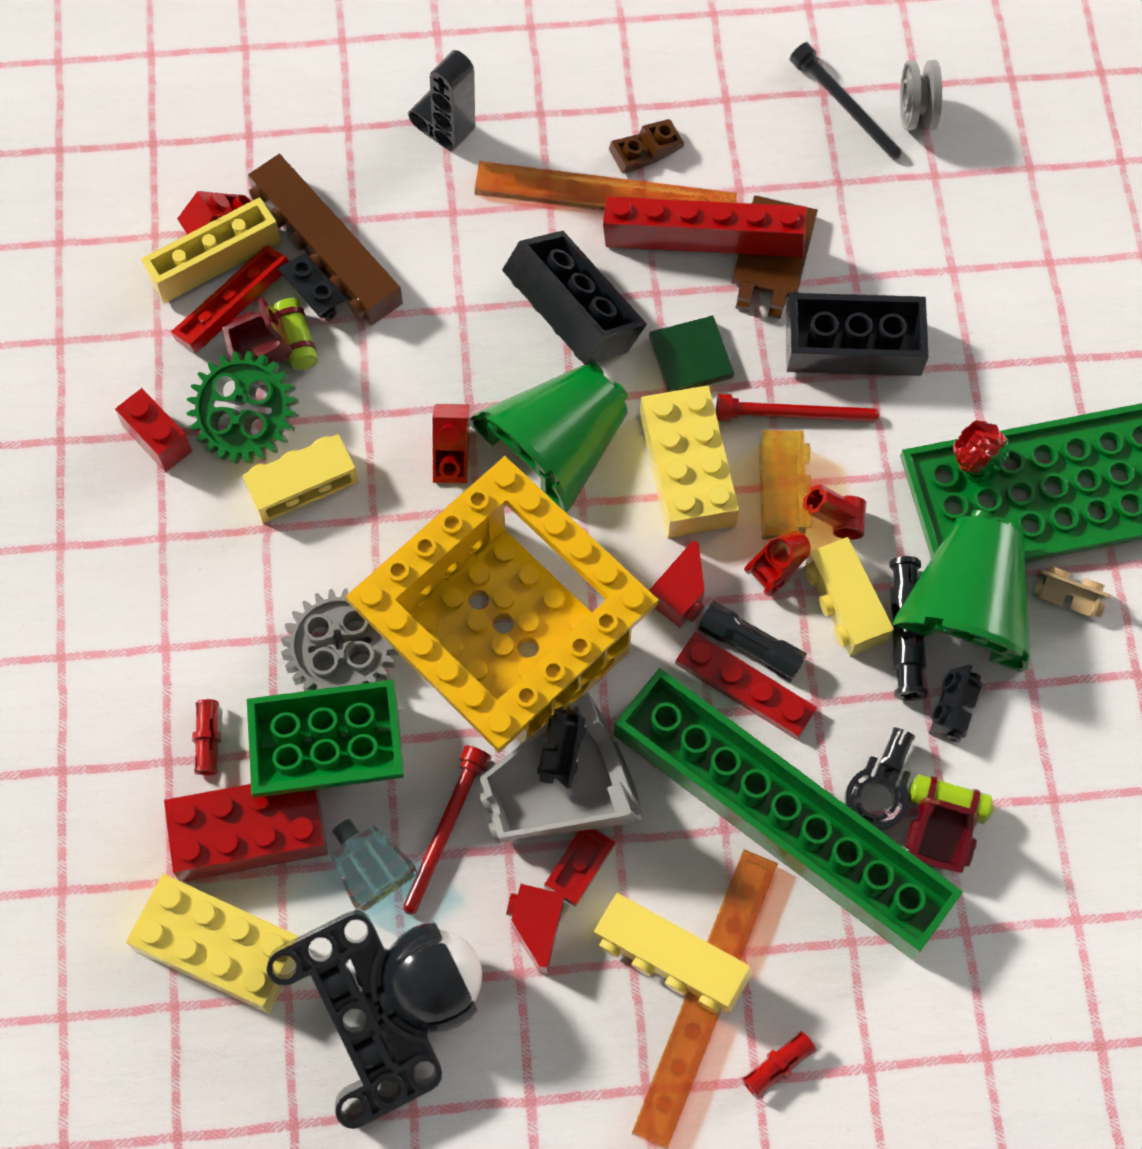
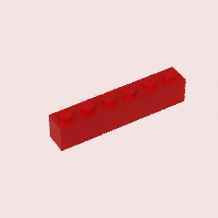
[603,196,807,257]

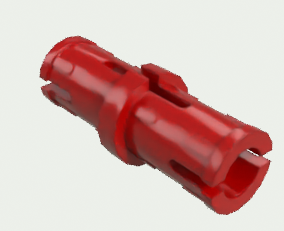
[192,699,221,776]
[741,1031,817,1099]

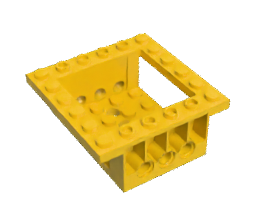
[345,456,658,753]

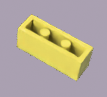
[242,434,358,523]
[804,537,894,656]

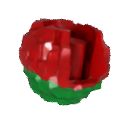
[953,420,1010,476]

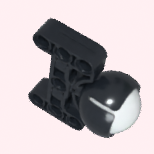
[266,910,482,1129]

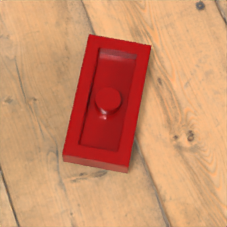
[544,829,616,907]

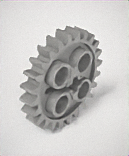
[281,588,399,691]

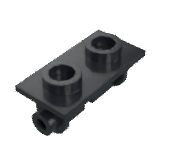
[278,253,346,321]
[929,665,983,743]
[537,706,586,789]

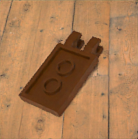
[732,195,818,319]

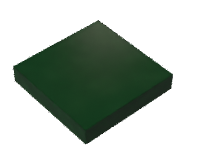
[649,315,734,392]

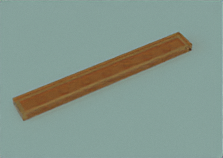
[474,161,737,211]
[631,849,778,1149]

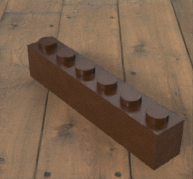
[248,153,403,326]

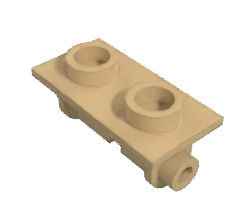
[1032,566,1111,618]

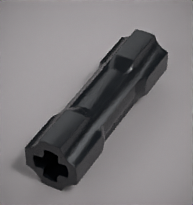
[698,601,807,682]

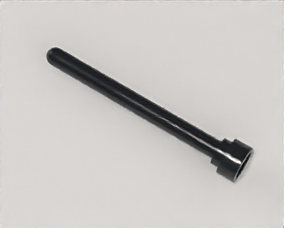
[789,42,902,159]

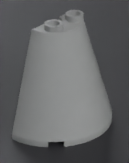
[480,693,642,844]

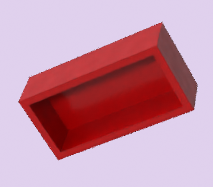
[164,784,328,882]

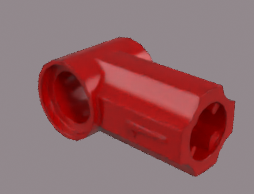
[803,484,867,540]

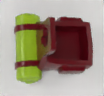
[222,298,318,370]
[905,774,994,873]

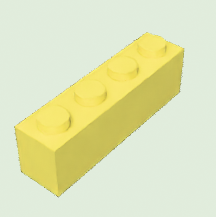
[141,197,281,304]
[594,893,752,1015]

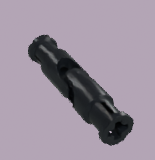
[889,556,927,701]

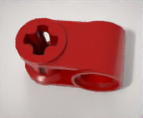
[744,531,811,597]

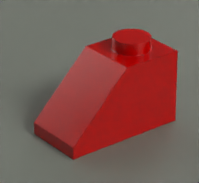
[649,540,705,628]
[506,883,565,975]

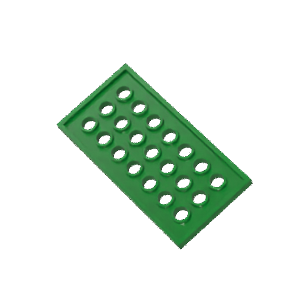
[900,403,1142,563]

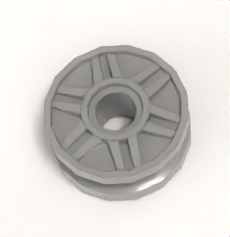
[900,60,942,130]

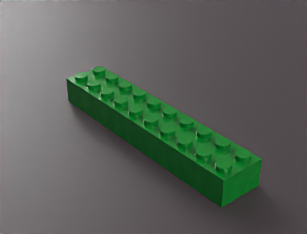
[613,667,963,960]

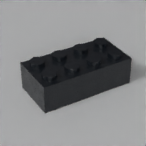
[502,230,647,366]
[786,293,929,376]

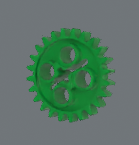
[186,351,299,464]

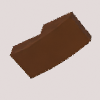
[608,119,685,174]

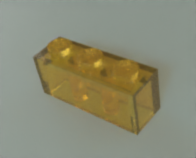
[759,430,813,540]

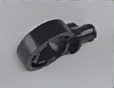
[844,727,915,831]

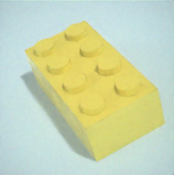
[639,385,739,538]
[126,873,299,1014]

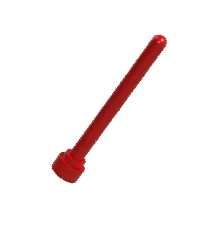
[716,394,880,422]
[403,745,492,915]

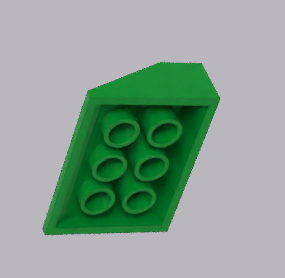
[247,680,404,798]

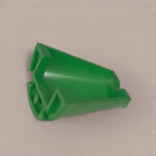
[469,363,628,513]
[893,510,1030,672]

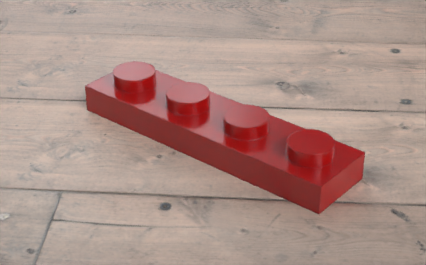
[171,245,289,354]
[675,632,817,740]

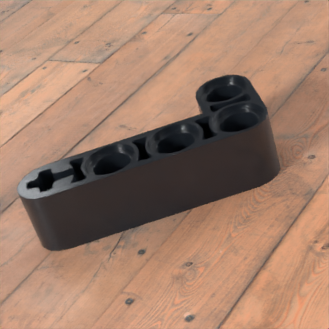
[408,50,475,151]

